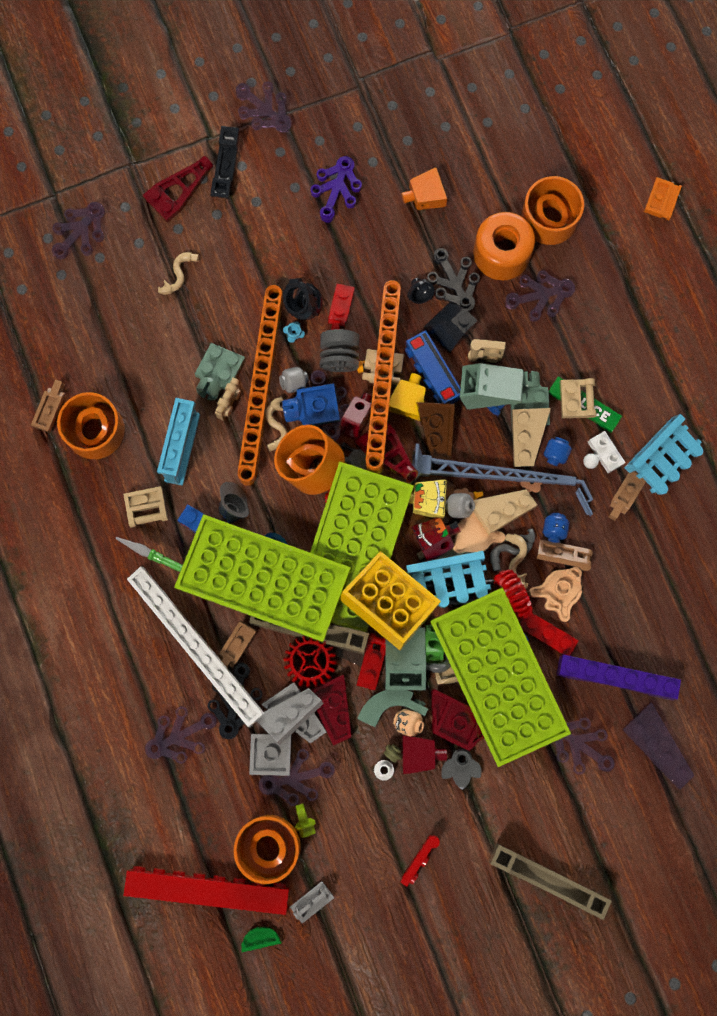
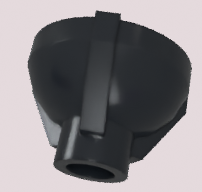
[407,278,435,304]

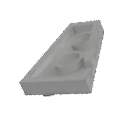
[261,682,327,743]
[257,688,324,745]

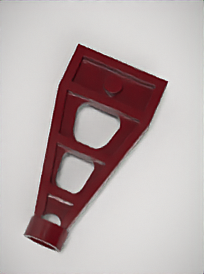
[142,156,213,223]
[354,424,418,482]

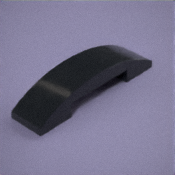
[210,126,239,199]

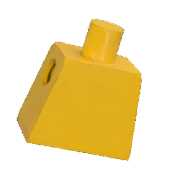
[389,373,426,421]

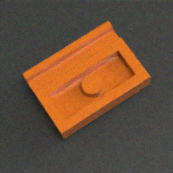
[644,177,682,221]

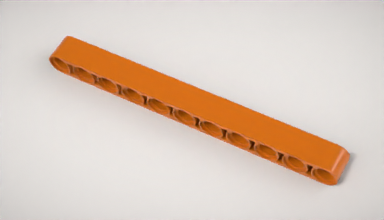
[366,280,401,474]
[238,285,283,486]

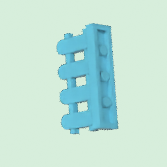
[624,414,703,495]
[406,551,491,608]

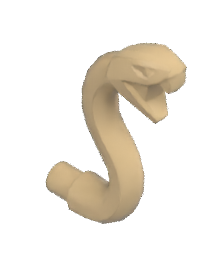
[158,252,199,295]
[265,397,288,451]
[505,533,528,589]

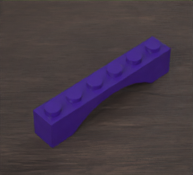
[556,655,681,700]

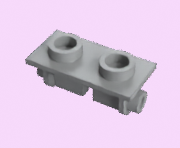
[290,881,334,923]

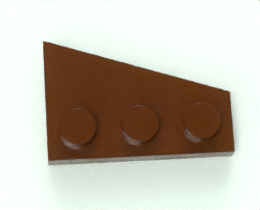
[416,402,455,461]

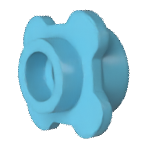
[283,322,305,343]

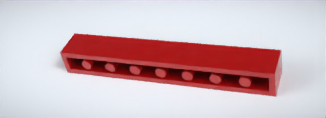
[123,866,290,915]

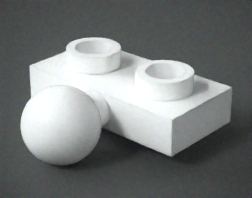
[583,431,626,473]

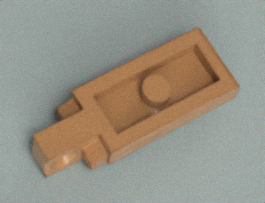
[31,380,65,433]
[609,471,646,521]
[219,620,257,668]

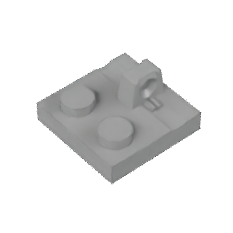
[249,734,291,776]

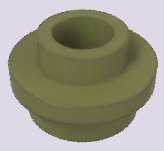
[384,744,403,763]

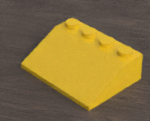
[340,551,441,650]

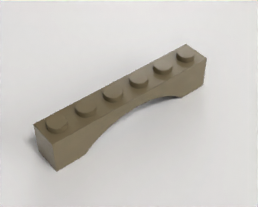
[249,616,369,655]
[488,843,611,920]

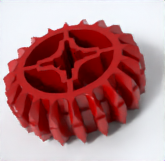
[494,569,532,621]
[283,636,337,688]

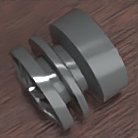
[319,329,360,372]

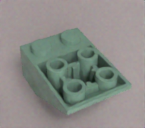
[460,363,524,410]
[385,627,426,690]

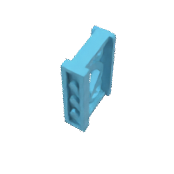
[157,398,200,486]

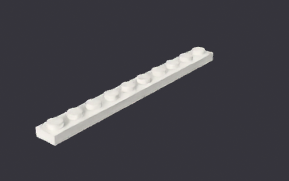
[127,566,265,727]

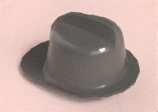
[218,482,249,524]

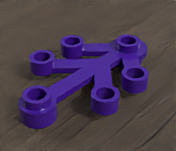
[311,156,362,223]

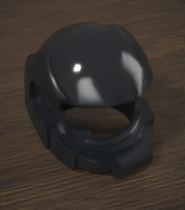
[283,278,323,320]

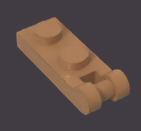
[537,540,593,571]

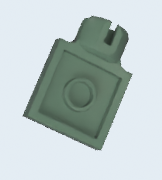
[195,343,245,401]
[510,371,550,427]

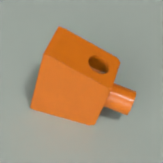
[401,168,447,210]

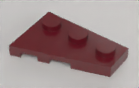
[311,675,351,746]

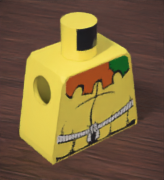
[409,480,446,520]

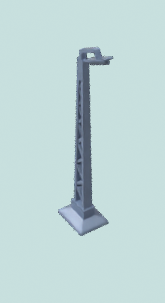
[410,443,593,516]

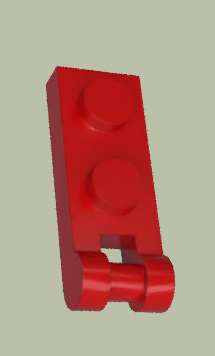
[356,632,386,691]
[400,835,440,887]

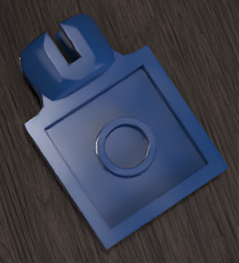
[282,384,340,426]

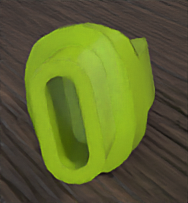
[295,804,316,838]

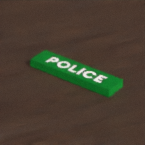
[548,376,622,433]

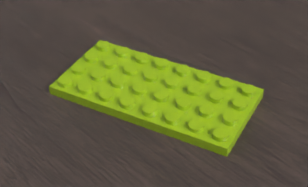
[310,461,414,633]
[174,514,351,642]
[430,588,571,767]

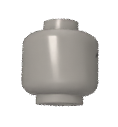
[279,367,309,393]
[445,493,475,518]

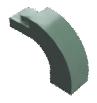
[357,690,428,728]

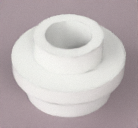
[374,760,394,780]

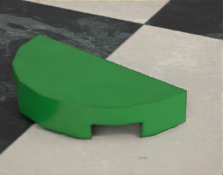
[241,926,282,953]

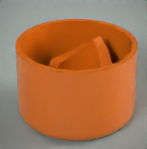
[521,176,584,245]
[473,212,535,280]
[57,392,125,459]
[274,425,345,495]
[234,815,301,884]

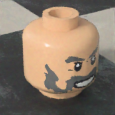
[393,708,424,737]

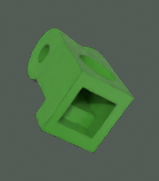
[425,625,444,663]

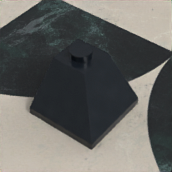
[423,302,477,353]

